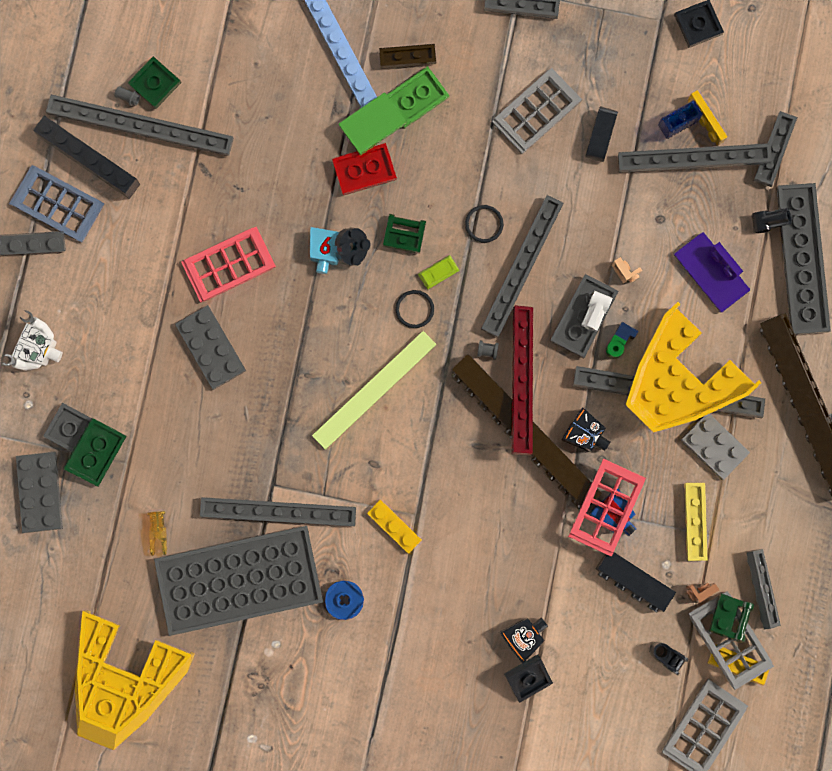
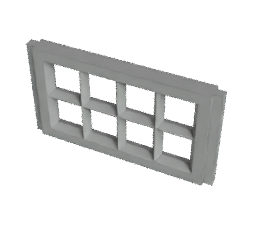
[492,68,582,154]
[688,591,774,690]
[662,679,748,771]

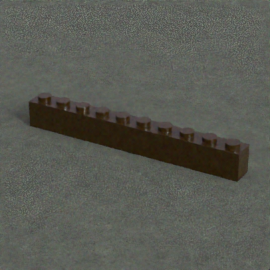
[760,313,832,497]
[451,354,602,510]

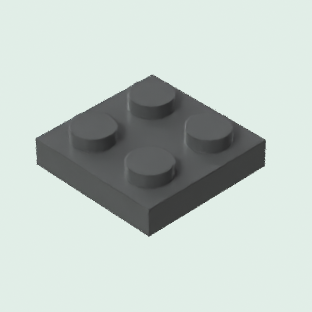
[43,403,91,452]

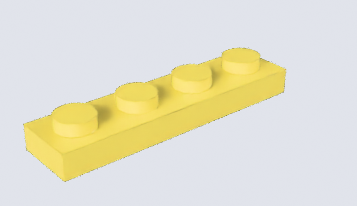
[684,483,708,561]

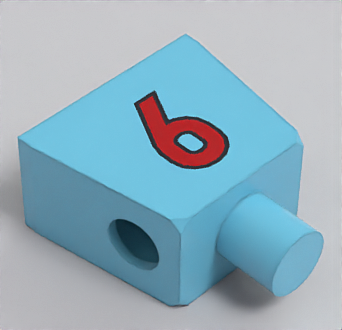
[310,227,339,274]

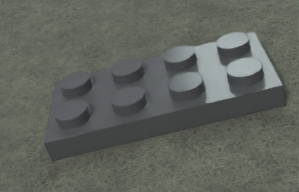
[550,274,619,359]
[175,305,246,390]
[16,452,63,533]

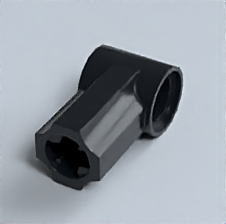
[752,208,792,233]

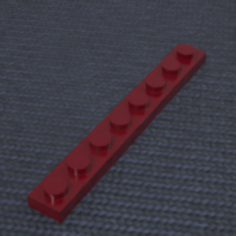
[511,305,533,456]

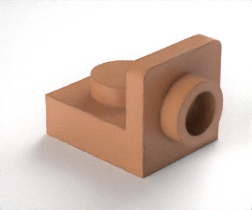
[686,582,719,603]

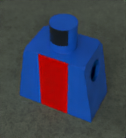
[589,489,637,536]

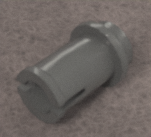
[114,86,140,106]

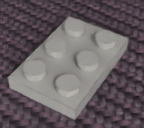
[681,414,750,480]

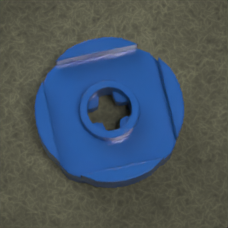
[325,581,364,620]

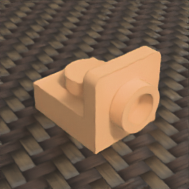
[611,257,642,284]

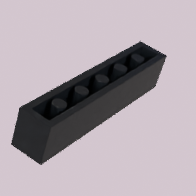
[33,116,140,199]

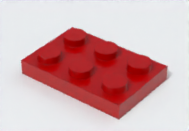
[332,143,397,196]

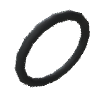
[465,205,504,243]
[395,290,434,328]

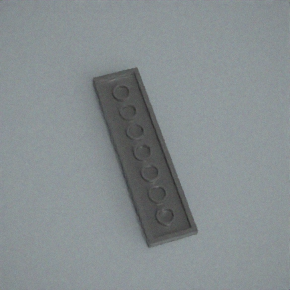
[776,183,831,335]

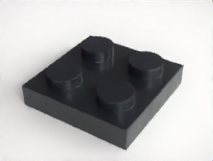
[674,0,724,48]
[504,654,553,703]

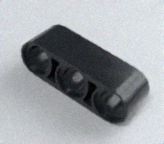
[585,106,618,162]

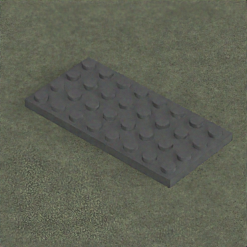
[154,526,323,636]

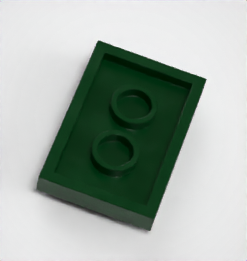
[63,418,127,487]

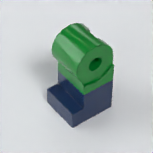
[606,322,639,359]

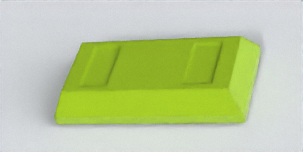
[418,255,460,290]

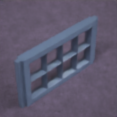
[9,165,104,243]

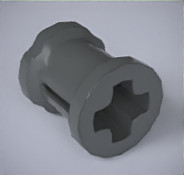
[477,340,499,360]

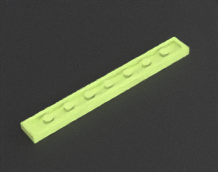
[312,331,436,450]

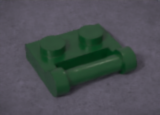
[383,214,426,254]
[709,593,754,643]

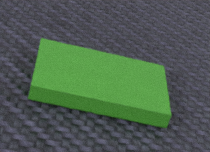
[387,66,450,129]
[339,92,406,156]

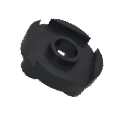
[335,227,371,266]

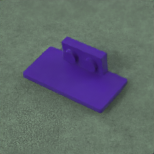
[674,232,750,313]

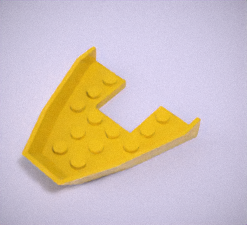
[626,302,762,433]
[75,610,195,750]

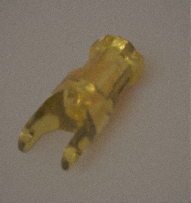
[148,511,167,556]

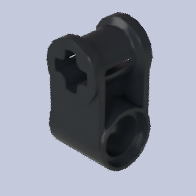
[649,642,689,676]

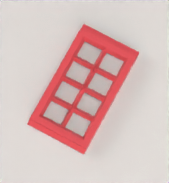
[181,226,276,303]
[568,459,646,556]

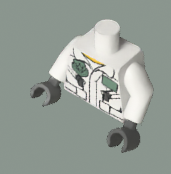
[0,310,63,371]

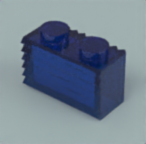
[658,100,702,139]

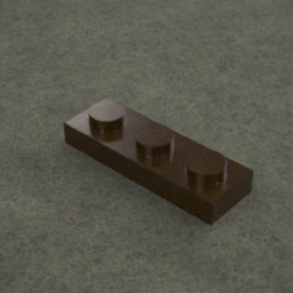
[379,44,436,69]

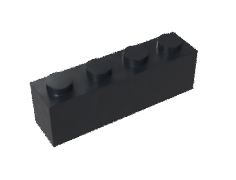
[595,552,676,613]

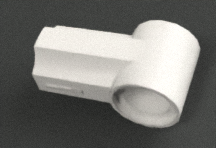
[581,291,612,332]

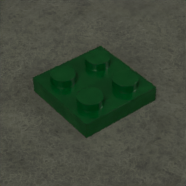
[128,56,182,109]

